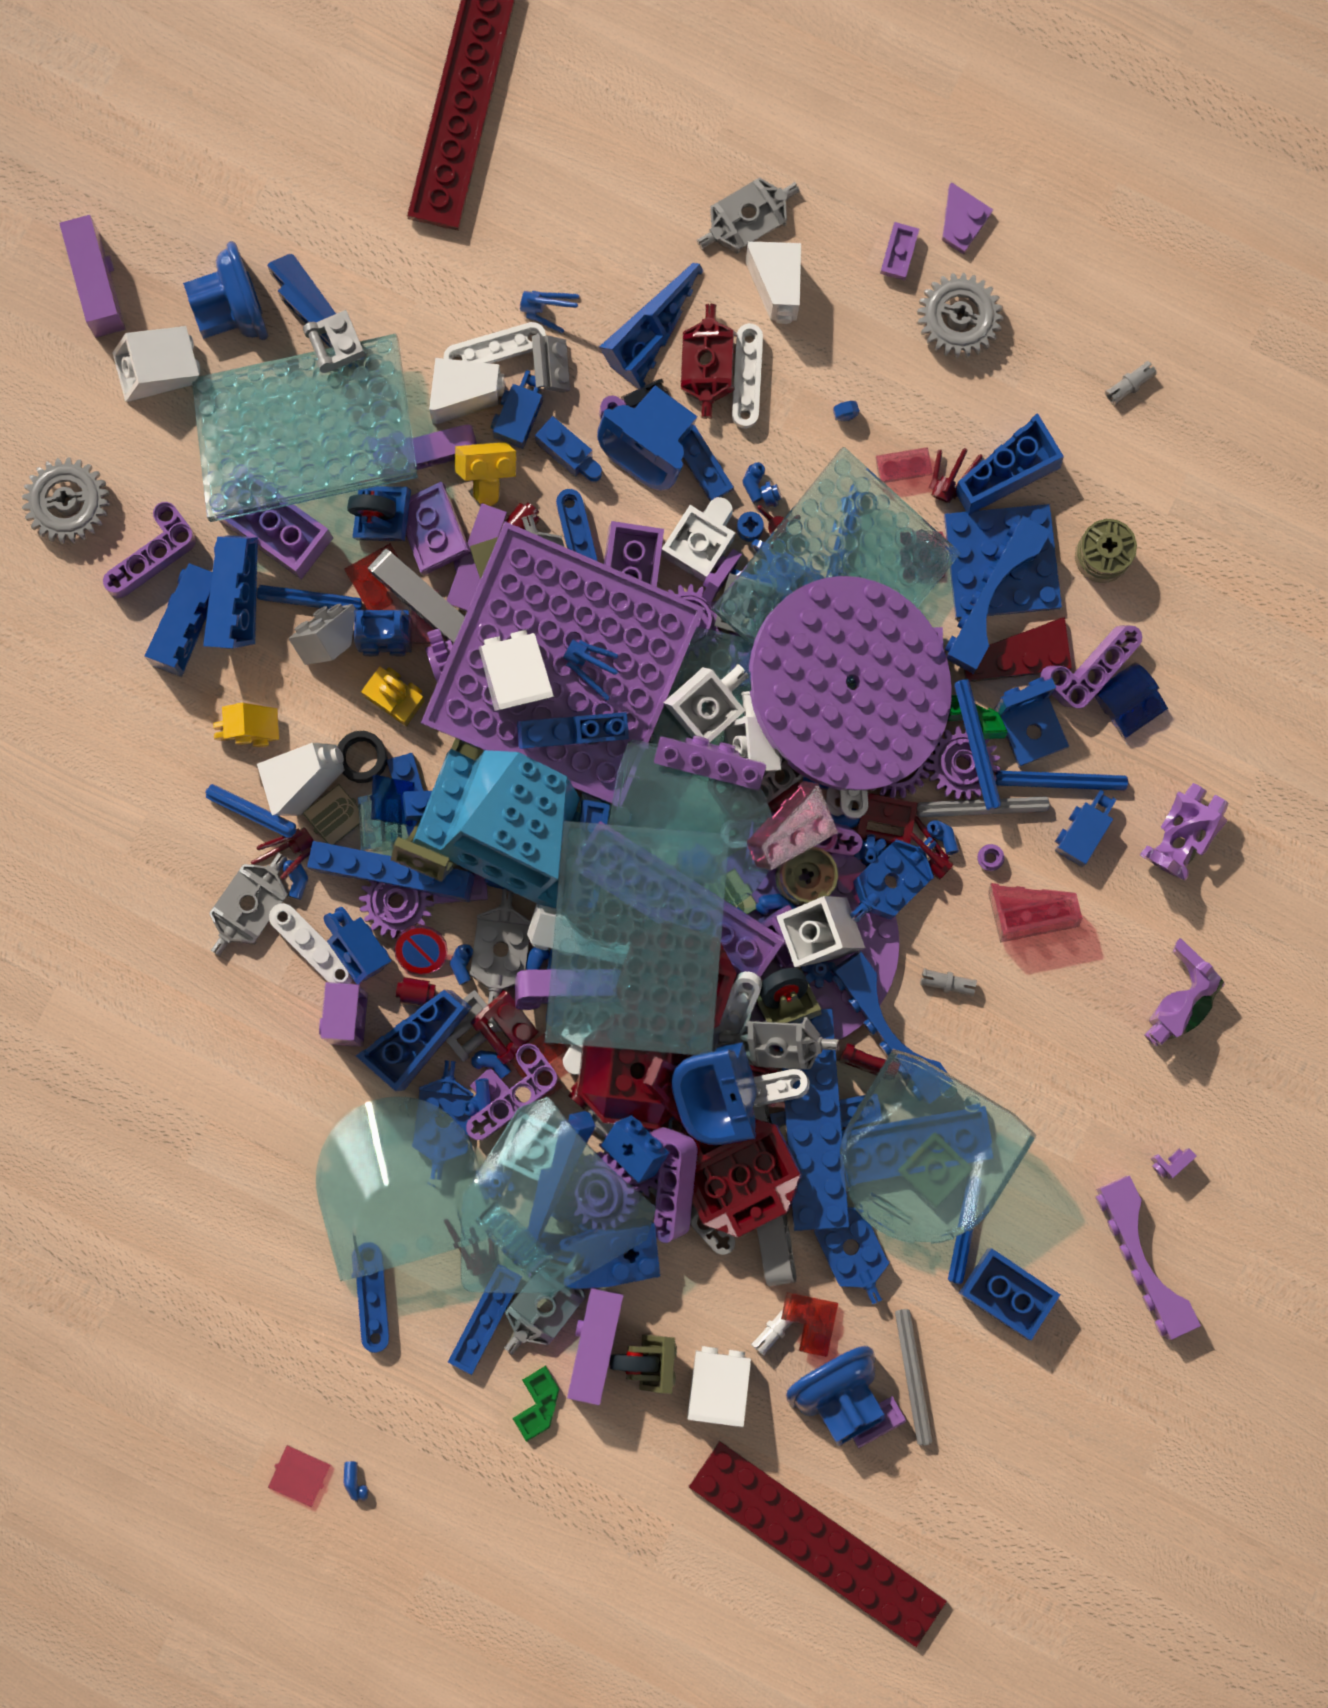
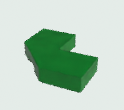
[948,695,1008,739]
[512,1365,560,1442]

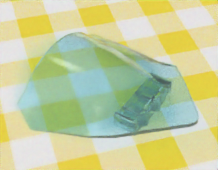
[461,1097,656,1293]

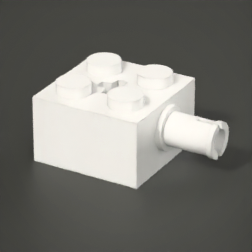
[663,664,749,743]
[724,691,782,773]

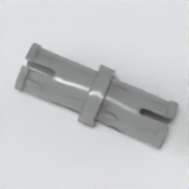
[1105,361,1157,405]
[920,968,977,997]

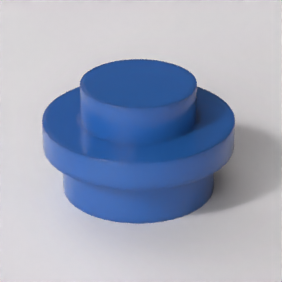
[761,481,782,507]

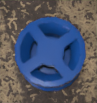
[737,511,764,542]

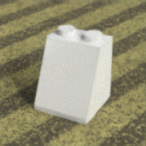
[746,242,801,324]
[112,326,200,402]
[429,358,505,424]
[479,630,553,711]
[257,743,344,816]
[776,896,865,967]
[687,1346,751,1427]

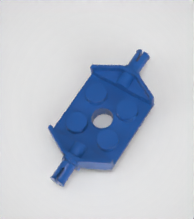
[850,837,937,922]
[412,1060,474,1181]
[814,1207,889,1305]

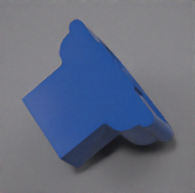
[183,241,268,340]
[597,386,698,490]
[671,1043,758,1145]
[786,1346,886,1447]

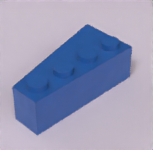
[203,535,258,649]
[144,563,212,677]
[356,990,472,1091]

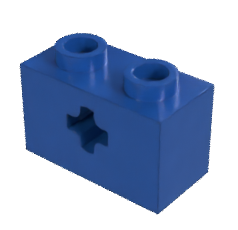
[601,1115,670,1183]

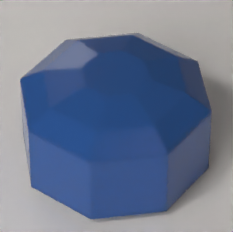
[833,401,860,421]

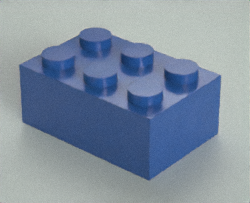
[958,1248,1061,1341]

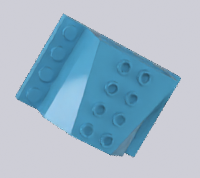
[413,749,580,910]

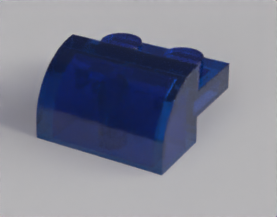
[1095,662,1168,739]

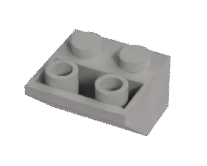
[288,604,356,665]

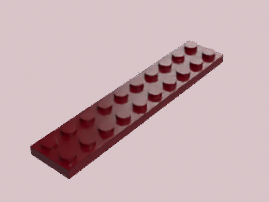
[407,0,515,231]
[688,1440,947,1647]

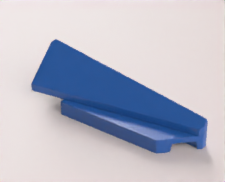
[267,254,362,369]

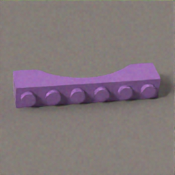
[1095,1175,1201,1340]

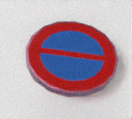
[394,925,448,975]

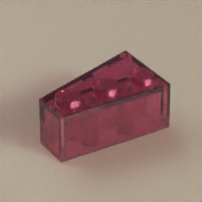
[746,781,838,870]
[988,883,1083,943]

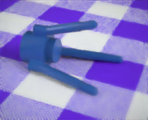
[520,291,580,333]
[563,639,618,701]

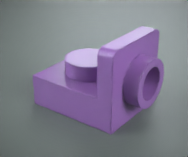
[1151,1148,1197,1179]

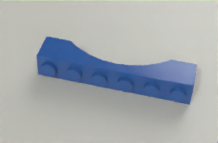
[944,516,1051,674]
[307,841,475,902]
[831,951,955,1103]

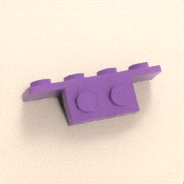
[654,736,766,790]

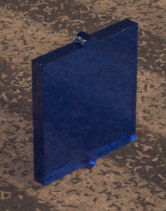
[370,775,415,826]

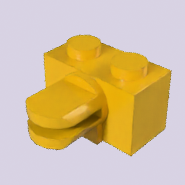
[455,442,516,506]
[361,666,425,727]
[213,703,279,747]

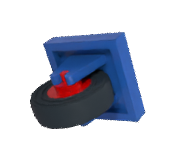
[347,486,411,541]

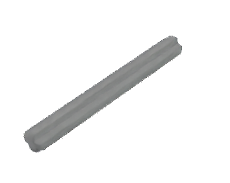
[917,797,1049,817]
[895,1309,932,1446]

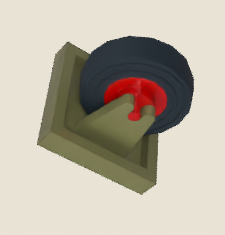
[756,967,822,1024]
[609,1334,677,1394]

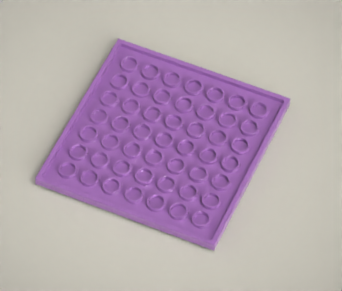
[421,522,704,807]

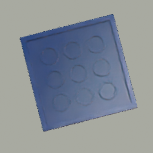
[944,504,1062,619]

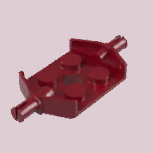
[681,303,737,419]

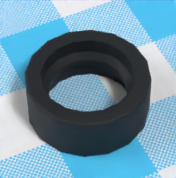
[337,731,387,783]

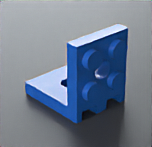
[994,677,1069,767]

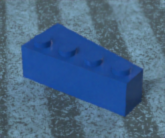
[956,413,1064,515]

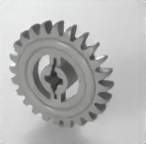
[917,273,1004,358]
[22,457,110,544]

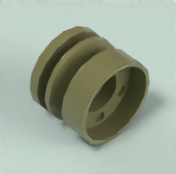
[1075,519,1137,583]
[775,846,838,906]

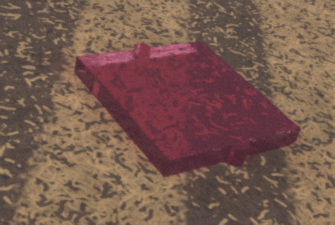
[268,1445,331,1507]

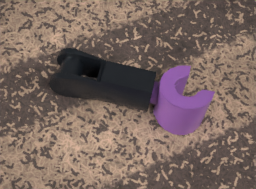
[599,379,670,418]

